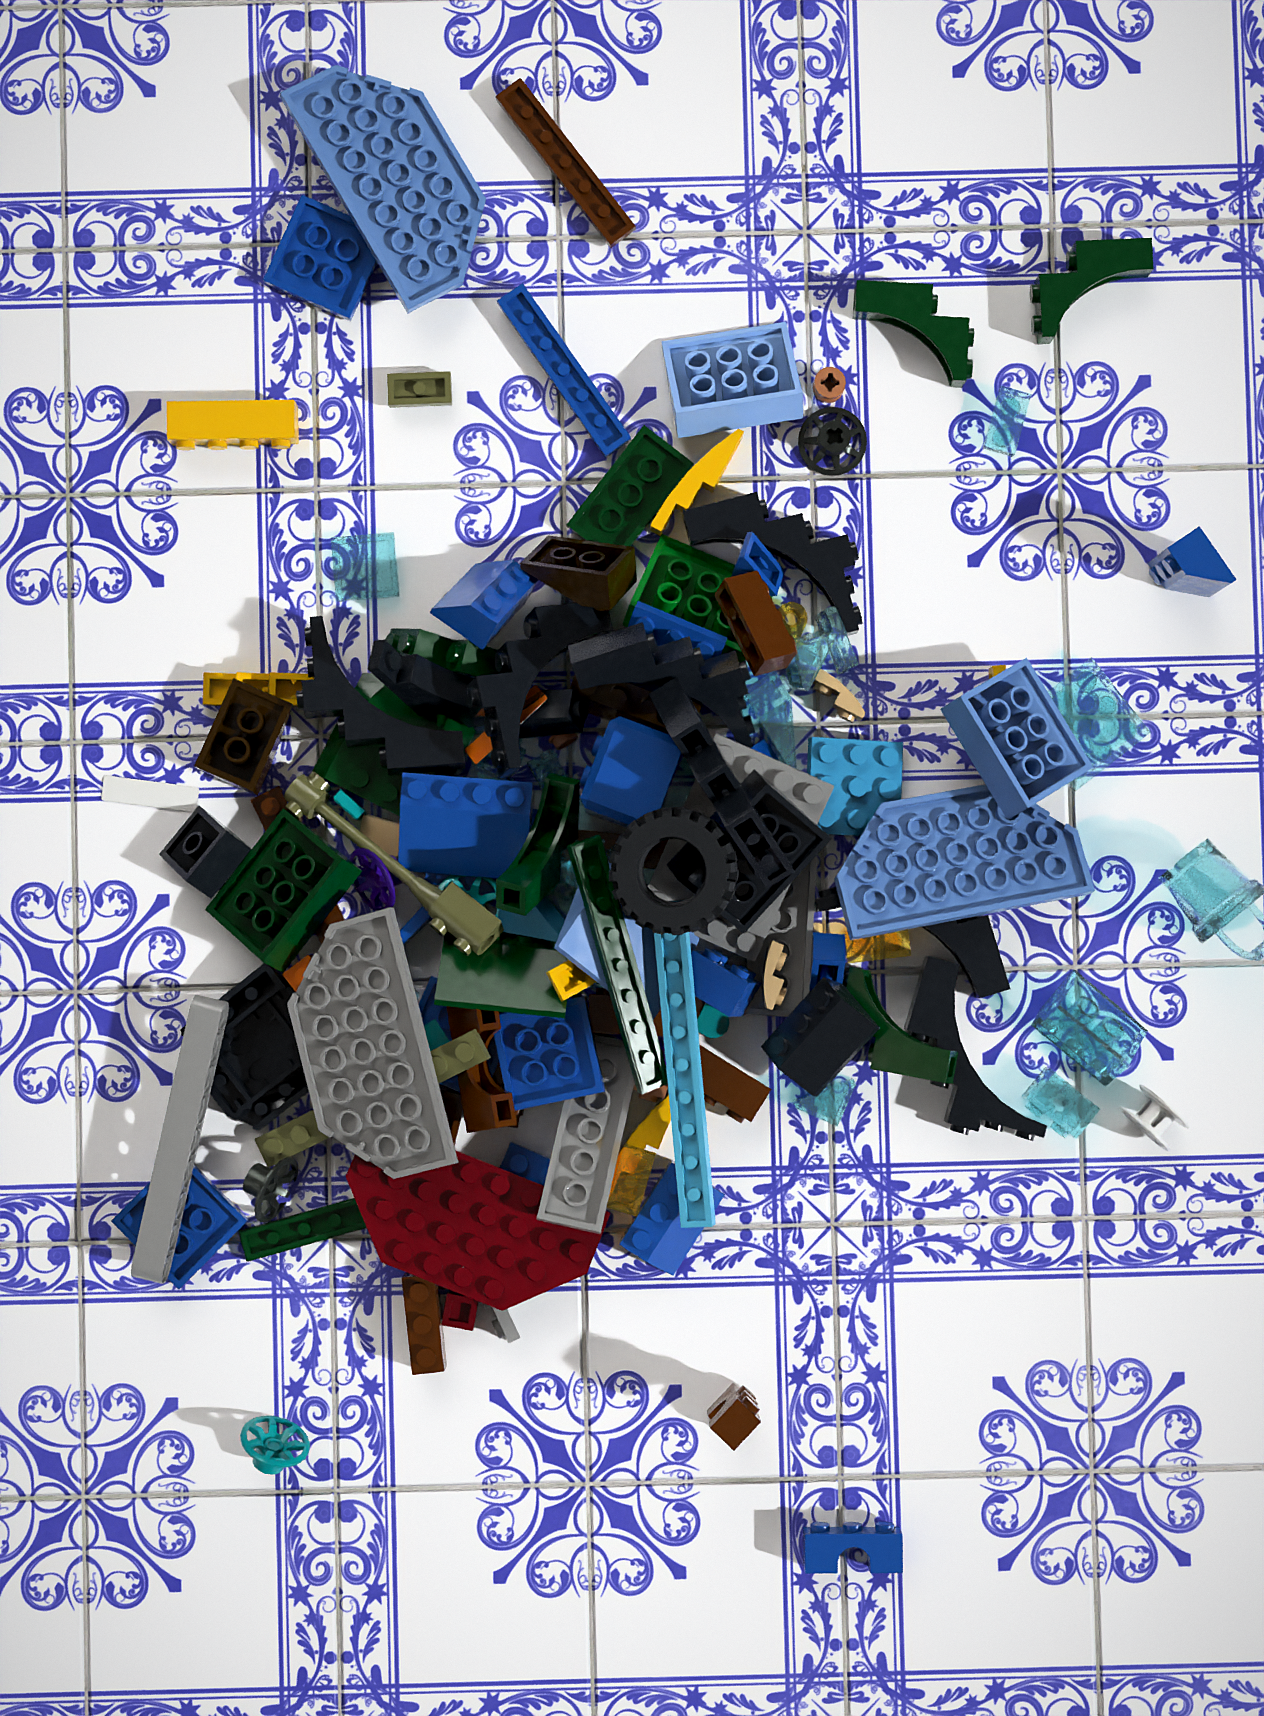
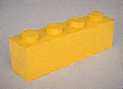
[167,400,299,451]

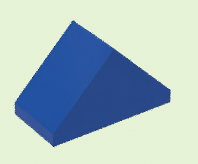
[731,532,785,596]

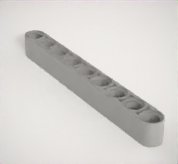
[131,995,229,1284]

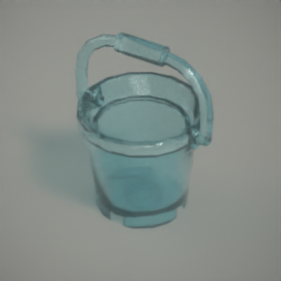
[1158,838,1264,961]

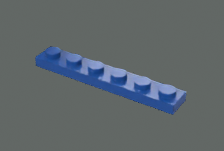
[497,283,631,458]

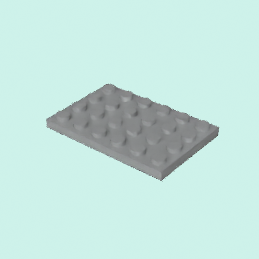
[648,733,834,962]

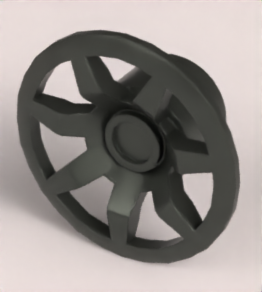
[798,407,867,476]
[243,1157,298,1223]

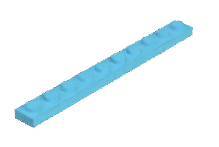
[654,900,716,1228]

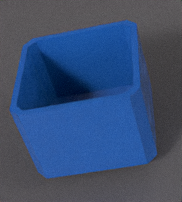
[580,716,682,828]

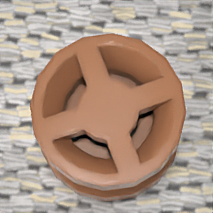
[812,367,846,404]

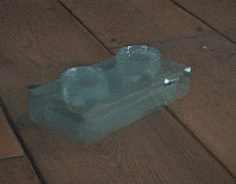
[983,385,1031,457]

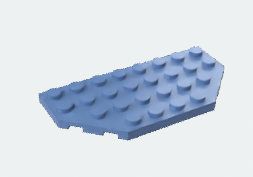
[280,65,486,314]
[834,784,1095,940]

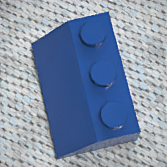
[1147,526,1237,597]
[430,560,538,650]
[619,1160,725,1276]

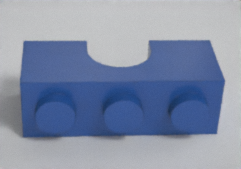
[803,1522,903,1574]

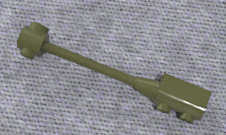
[284,772,504,956]

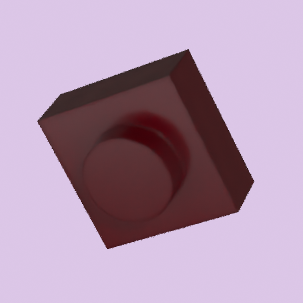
[441,1292,479,1331]

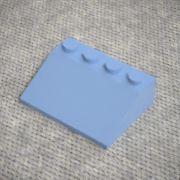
[661,322,803,438]

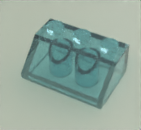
[1031,969,1148,1087]

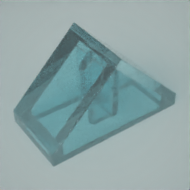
[786,630,838,691]
[791,1077,856,1127]

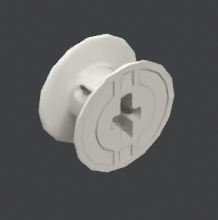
[1119,1084,1190,1151]

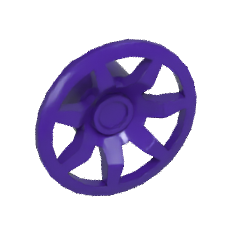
[349,848,403,911]

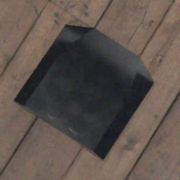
[180,963,309,1131]

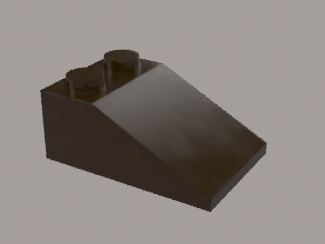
[520,535,637,611]
[194,678,293,796]

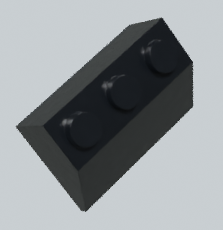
[761,977,880,1097]

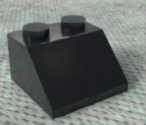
[159,805,251,899]

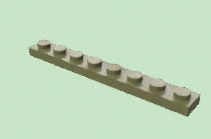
[254,1029,491,1167]

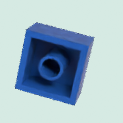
[691,948,762,1017]

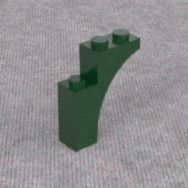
[1029,238,1154,345]
[852,280,975,388]
[385,628,500,678]
[496,773,580,916]
[843,967,958,1084]

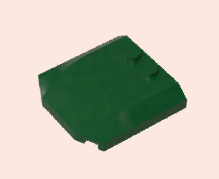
[312,673,477,817]

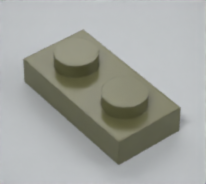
[387,371,453,408]

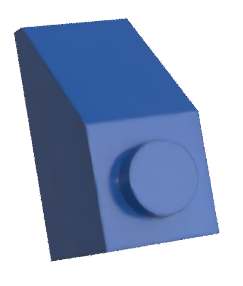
[809,932,846,992]

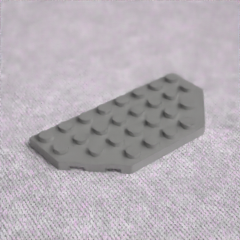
[287,907,458,1179]

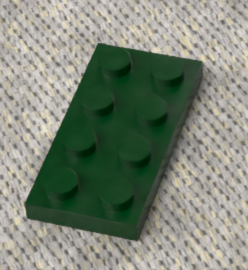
[566,425,694,546]

